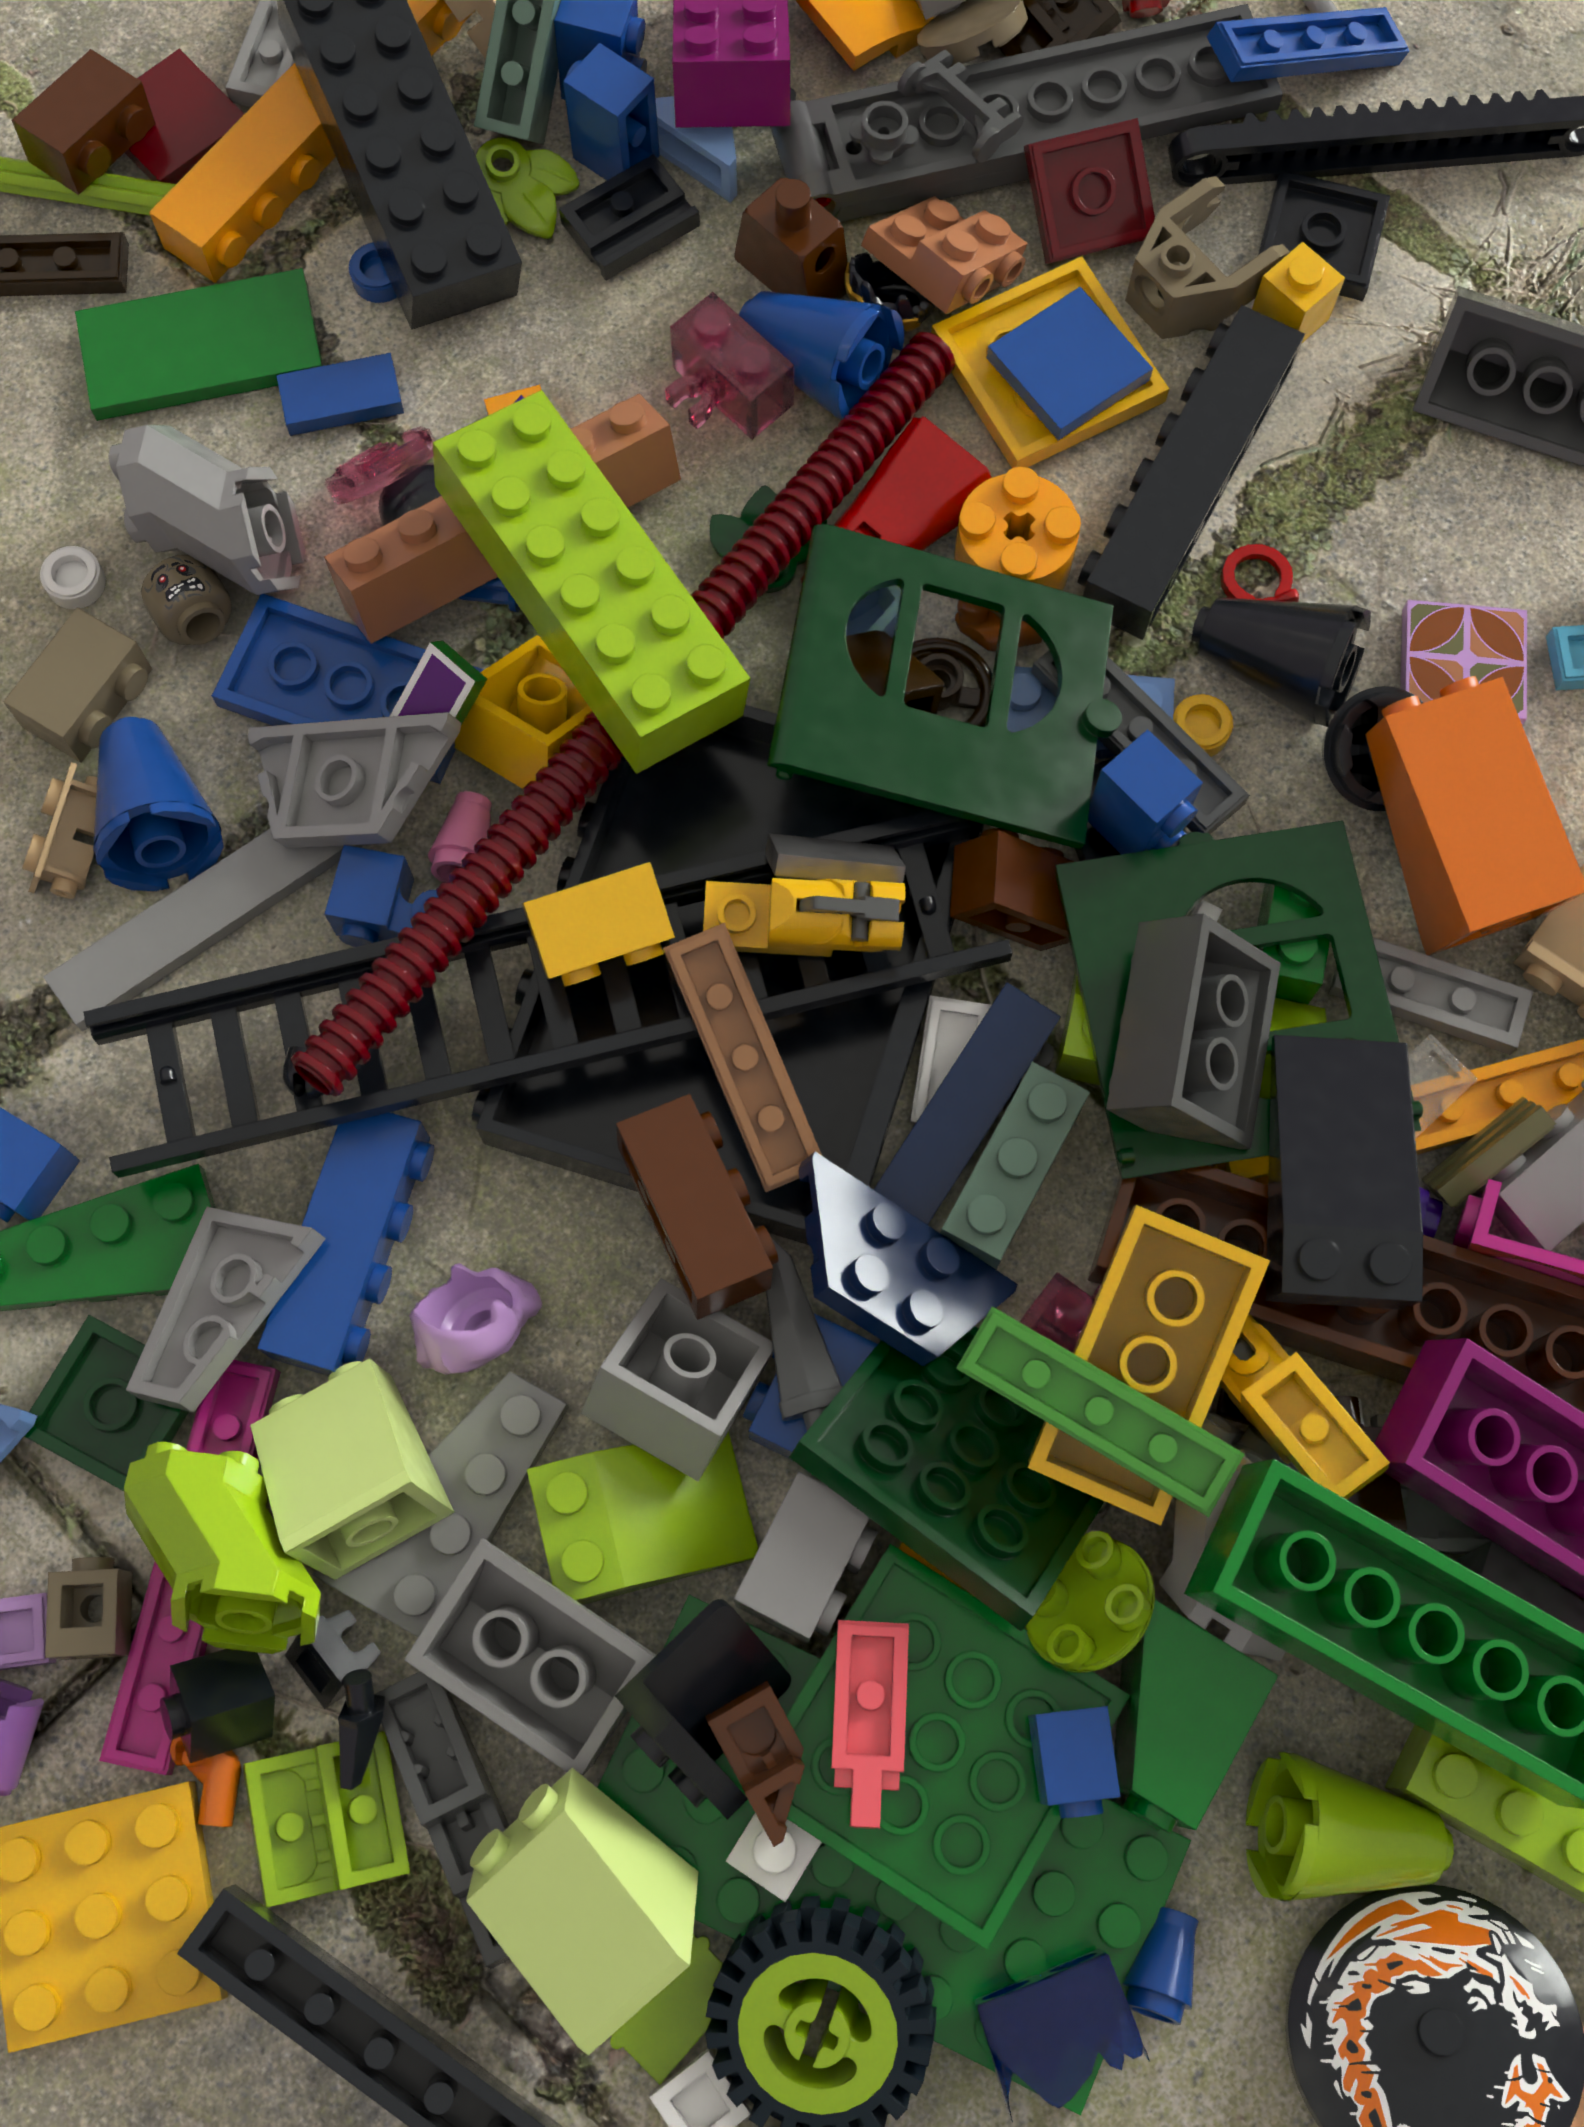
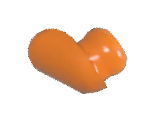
[170,1737,241,1827]

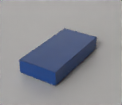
[276,353,404,436]

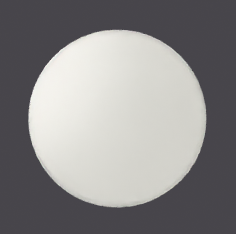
[40,546,106,609]

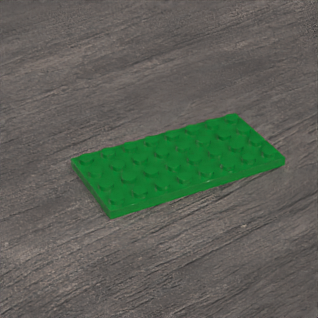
[597,1594,1191,2116]

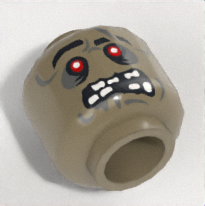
[141,555,232,645]

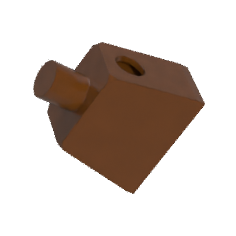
[734,178,848,299]

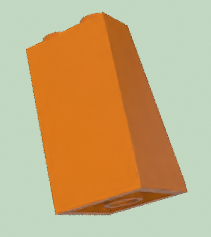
[1365,676,1584,956]

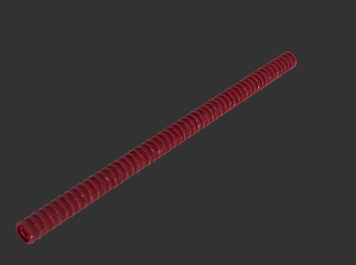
[291,332,955,1097]

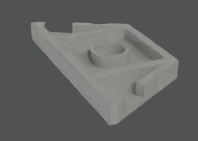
[248,712,461,848]

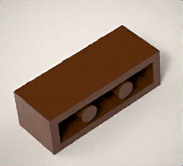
[616,1094,779,1320]

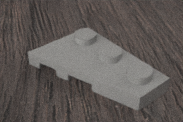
[126,1207,326,1412]

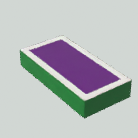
[389,640,487,725]

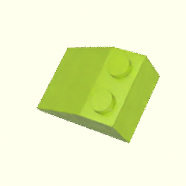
[527,1432,758,1605]

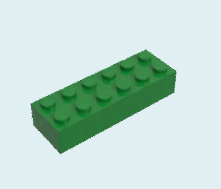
[1184,1458,1584,1809]

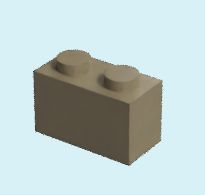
[3,607,152,763]

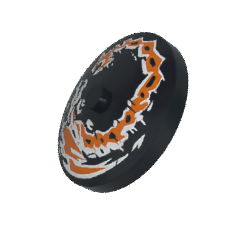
[1285,1884,1584,2127]

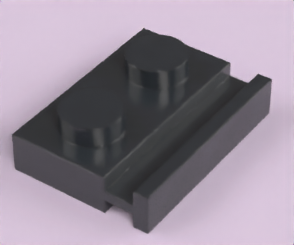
[559,154,700,280]

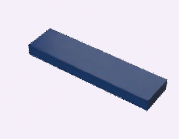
[1206,7,1410,82]

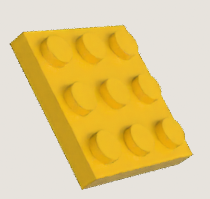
[931,256,1169,468]
[0,1781,228,2053]

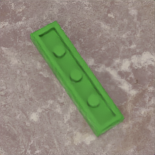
[956,1306,1245,1517]

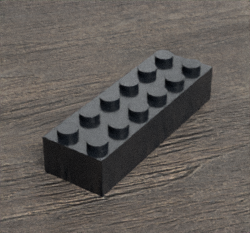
[277,0,522,330]

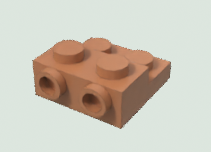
[861,196,1028,314]

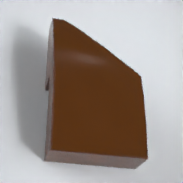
[705,1681,805,1847]

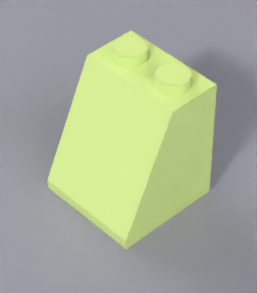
[250,1358,455,1580]
[466,1768,698,2056]

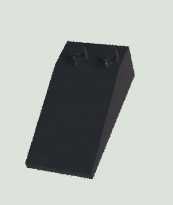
[1265,1035,1423,1310]

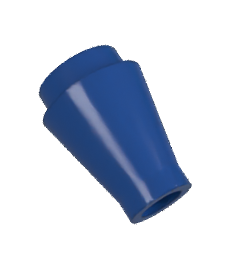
[1122,1907,1199,2025]

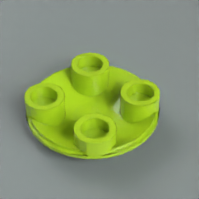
[1026,1531,1155,1673]

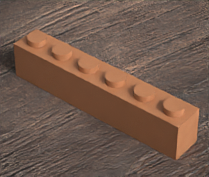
[324,393,681,644]

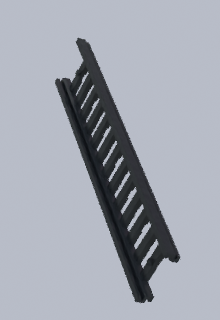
[83,810,1013,1178]

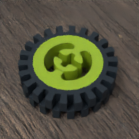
[705,1895,937,2127]

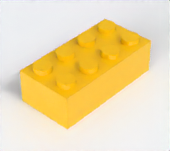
[1028,1205,1270,1526]

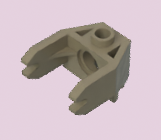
[1125,176,1290,339]

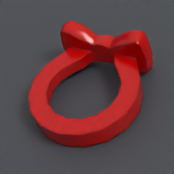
[1220,544,1299,602]

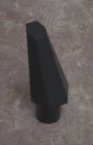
[338,1669,385,1790]

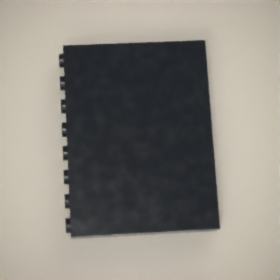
[472,705,984,1245]

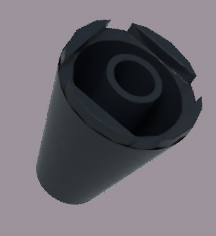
[1192,598,1371,727]

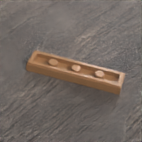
[663,923,822,1192]

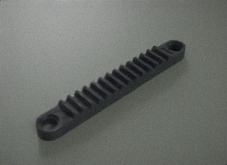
[1168,89,1584,187]

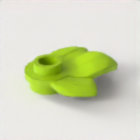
[475,137,580,239]

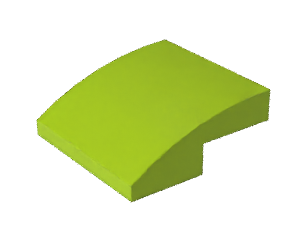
[242,1731,410,1908]

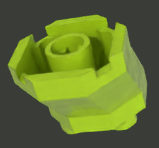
[124,1442,321,1654]

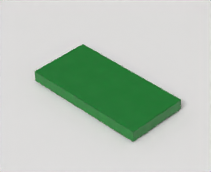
[75,268,323,421]

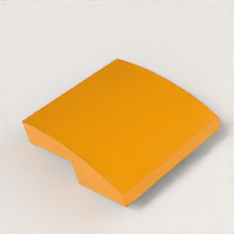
[795,0,934,71]

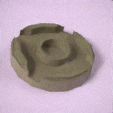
[917,0,1028,67]

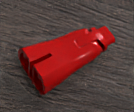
[800,416,992,583]

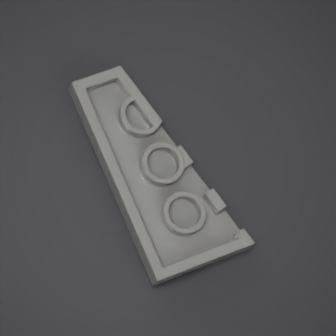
[312,1372,569,1637]

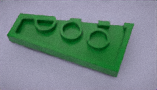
[0,1164,216,1312]

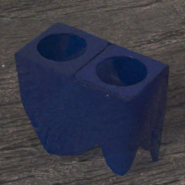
[974,1949,1150,2122]

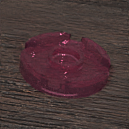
[324,426,436,505]

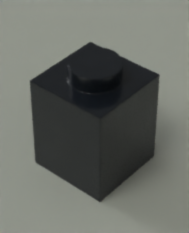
[160,1649,275,1763]

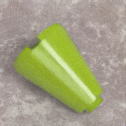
[1246,1752,1454,1901]

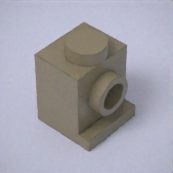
[45,1557,133,1660]

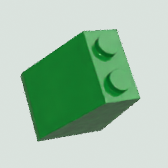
[1114,1600,1279,1834]

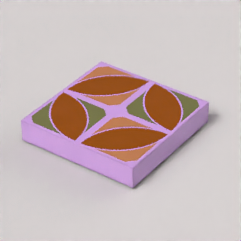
[1400,600,1527,725]

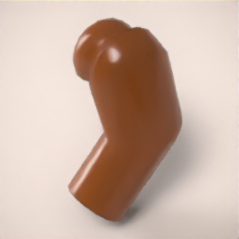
[955,600,1042,652]

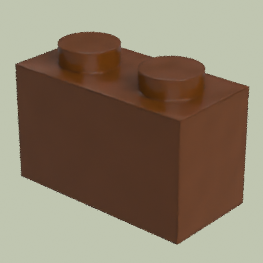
[12,49,156,195]
[950,828,1074,951]

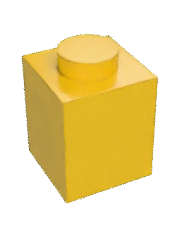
[1252,242,1345,343]

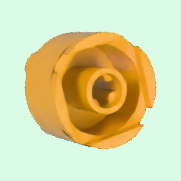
[954,466,1081,612]

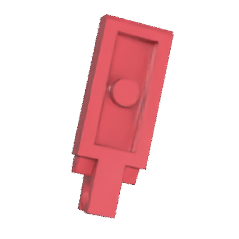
[831,1620,909,1829]

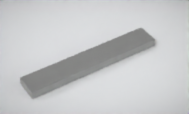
[43,829,366,1032]

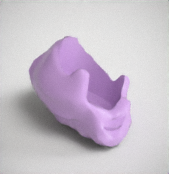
[409,1263,542,1375]

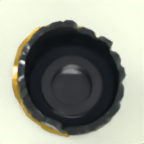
[845,252,936,332]

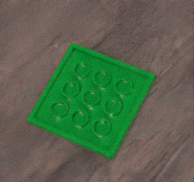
[742,1544,1130,1951]

